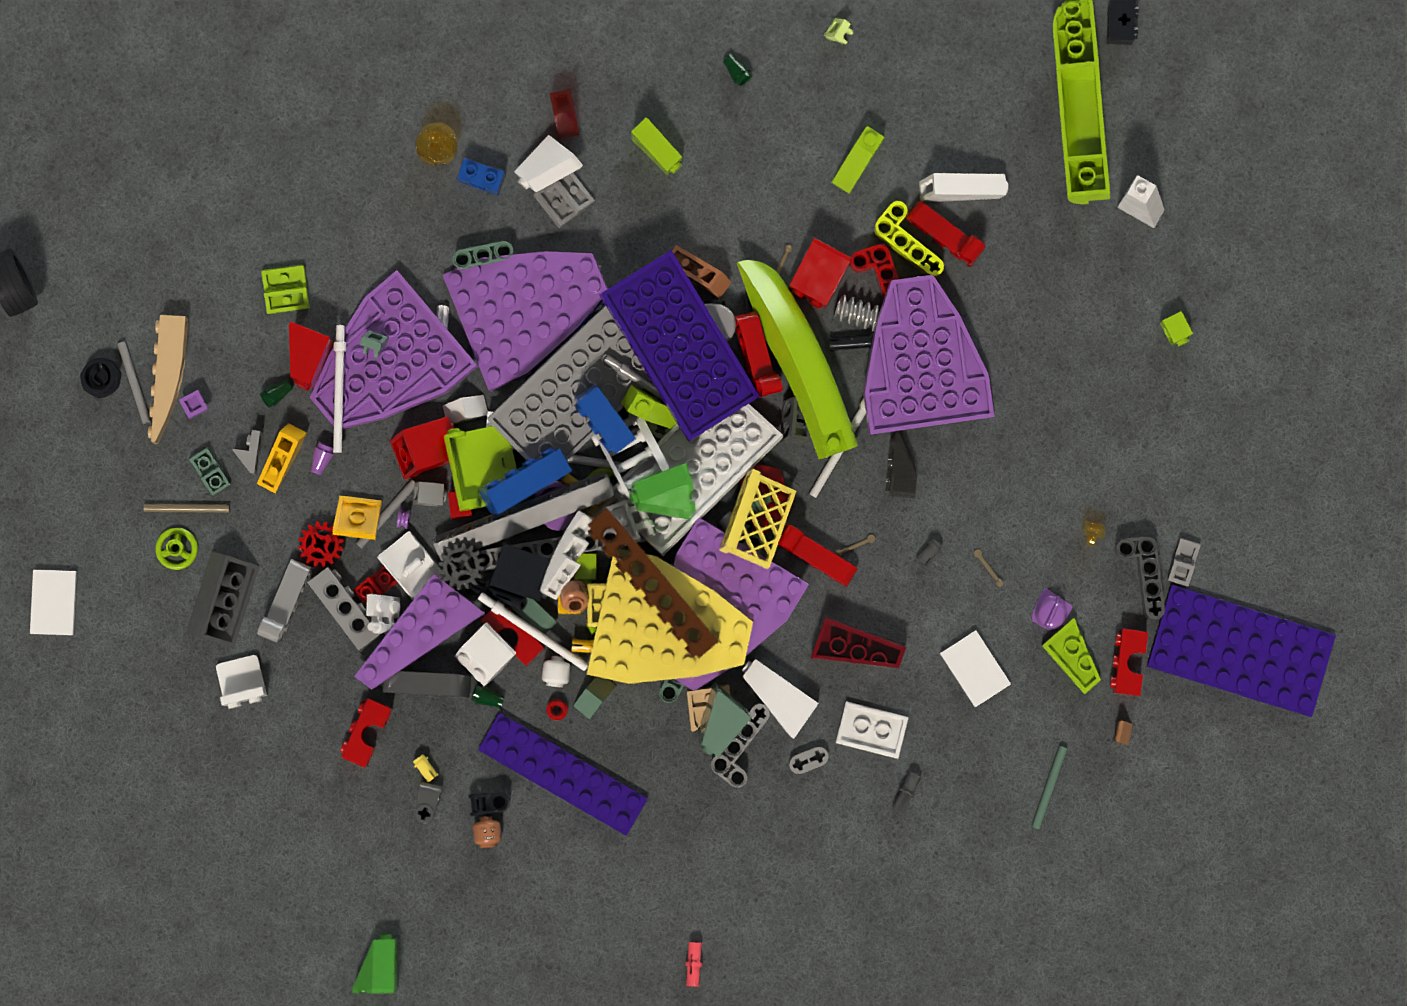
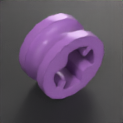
[397,509,411,529]

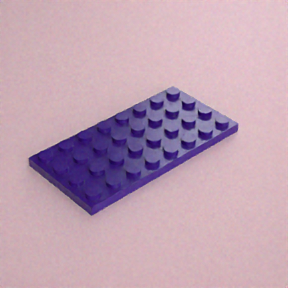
[599,250,760,441]
[1147,585,1336,717]

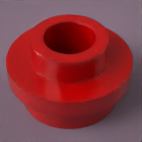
[546,699,568,721]

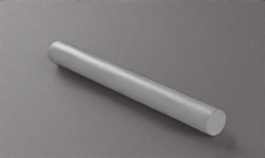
[117,341,151,424]
[356,479,416,549]

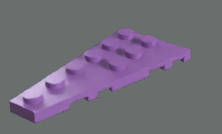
[354,574,485,690]

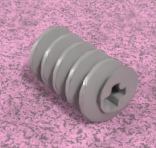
[833,294,879,332]

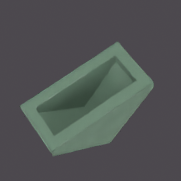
[573,676,616,719]

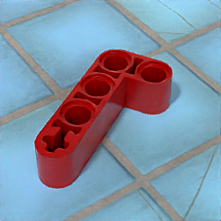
[906,201,986,267]
[850,244,899,299]
[735,311,783,397]
[778,524,858,587]

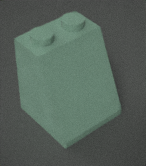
[698,682,752,757]

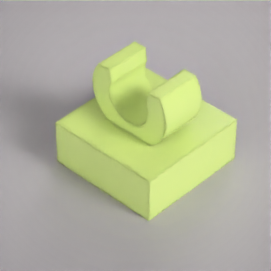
[824,18,853,44]

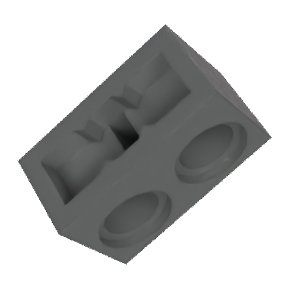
[780,397,811,446]

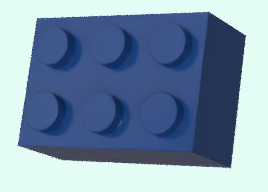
[574,384,636,454]

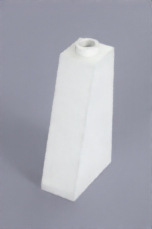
[919,173,1008,202]
[1117,175,1165,228]
[742,659,819,739]

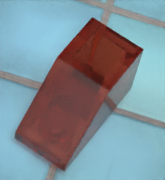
[549,89,579,139]

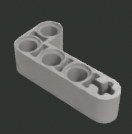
[257,559,312,644]
[711,704,770,788]

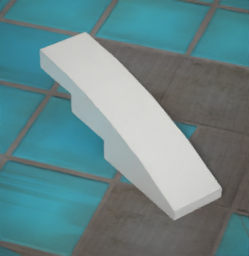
[540,511,593,599]

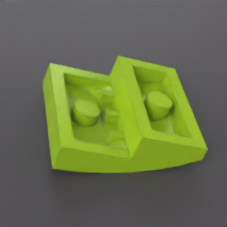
[261,265,309,314]

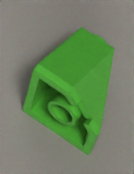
[629,463,695,519]
[352,935,398,994]

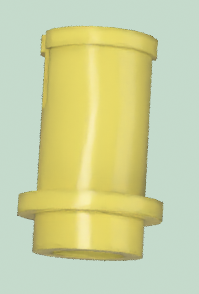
[413,754,439,783]

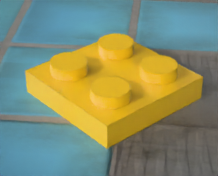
[333,496,382,540]

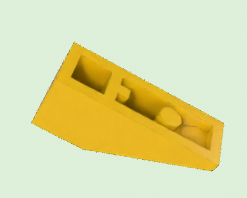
[257,423,307,493]

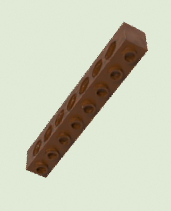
[587,508,719,658]

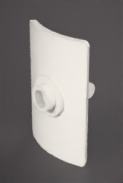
[377,531,446,600]

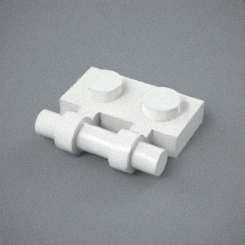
[606,500,655,548]
[366,594,401,635]

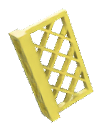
[719,469,796,569]

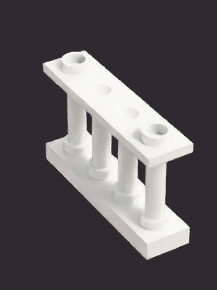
[592,414,670,501]

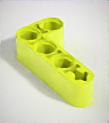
[874,201,944,278]

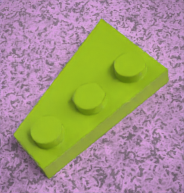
[1042,618,1101,694]

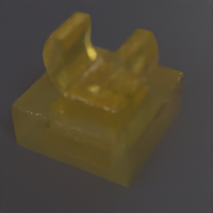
[1082,521,1106,546]

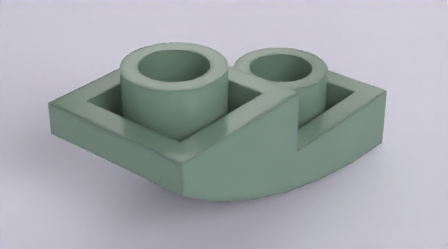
[189,447,230,496]

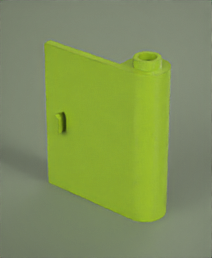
[444,426,517,511]

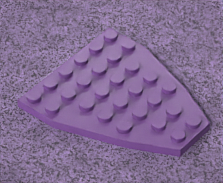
[443,251,608,391]
[310,270,478,429]
[863,275,995,435]
[673,518,809,691]

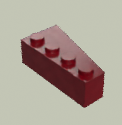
[811,617,906,668]

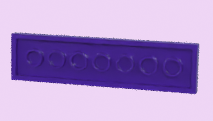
[478,713,648,836]

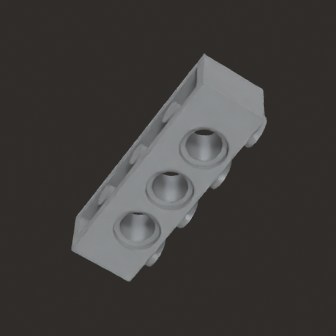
[307,567,381,651]

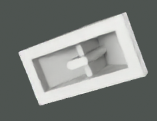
[443,395,488,425]

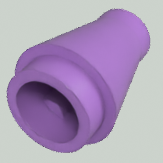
[310,442,334,475]

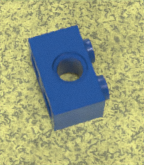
[457,158,505,196]

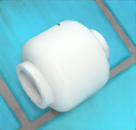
[542,656,571,688]

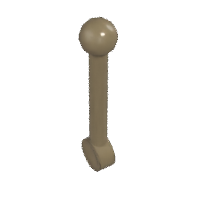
[776,244,793,274]
[834,535,875,557]
[974,549,1004,587]

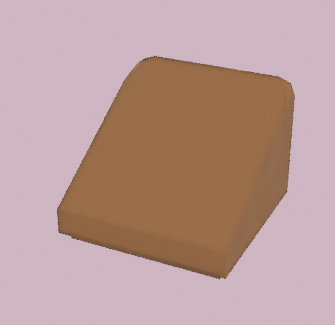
[1113,720,1133,745]

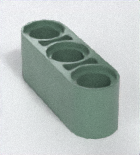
[453,241,514,270]
[503,589,557,634]

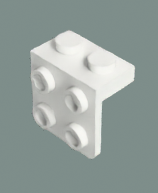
[216,655,267,709]

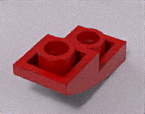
[353,566,398,607]

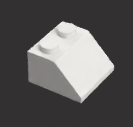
[455,622,516,686]

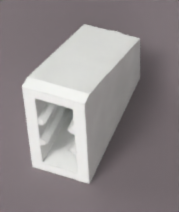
[514,135,583,192]

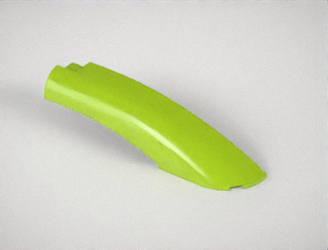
[1053,0,1110,204]
[737,260,859,460]

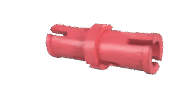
[685,942,703,987]

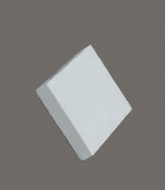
[30,570,77,635]
[940,631,1011,707]
[836,701,908,759]

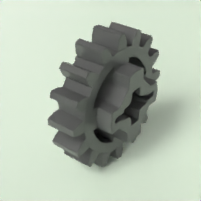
[438,543,486,590]

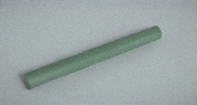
[1031,746,1067,830]

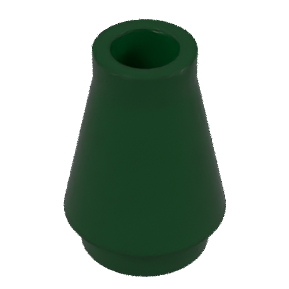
[723,54,752,86]
[260,379,293,408]
[471,684,504,708]

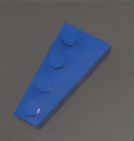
[478,447,572,514]

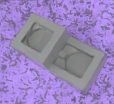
[1168,538,1201,586]

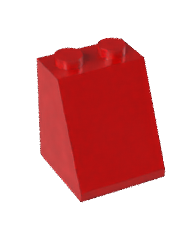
[789,238,852,309]
[289,321,334,391]
[390,416,455,480]

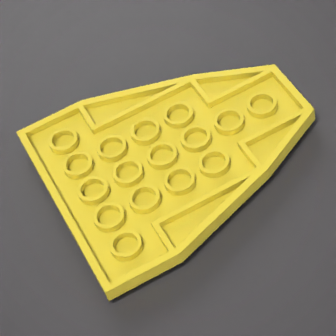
[587,548,753,684]

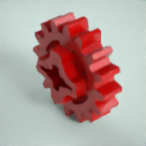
[298,521,345,568]

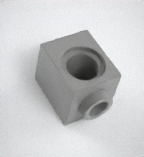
[413,482,447,507]

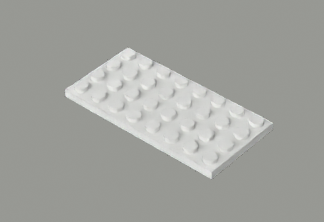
[613,404,783,556]

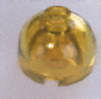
[415,122,458,166]

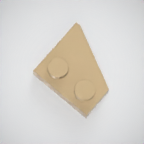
[686,684,730,732]

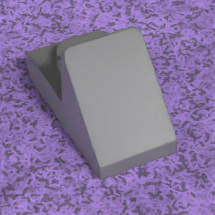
[232,430,263,475]

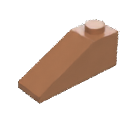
[672,245,732,299]

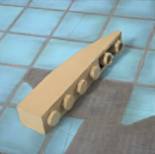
[148,315,188,444]

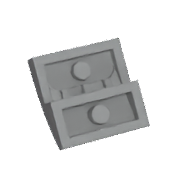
[534,173,595,228]

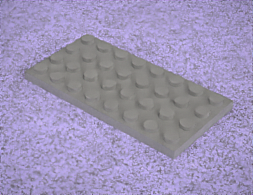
[487,306,651,461]

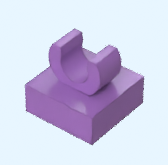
[179,390,209,419]

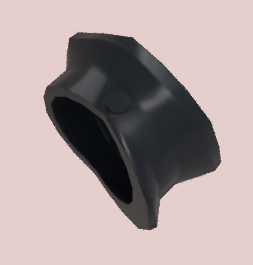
[80,358,122,398]

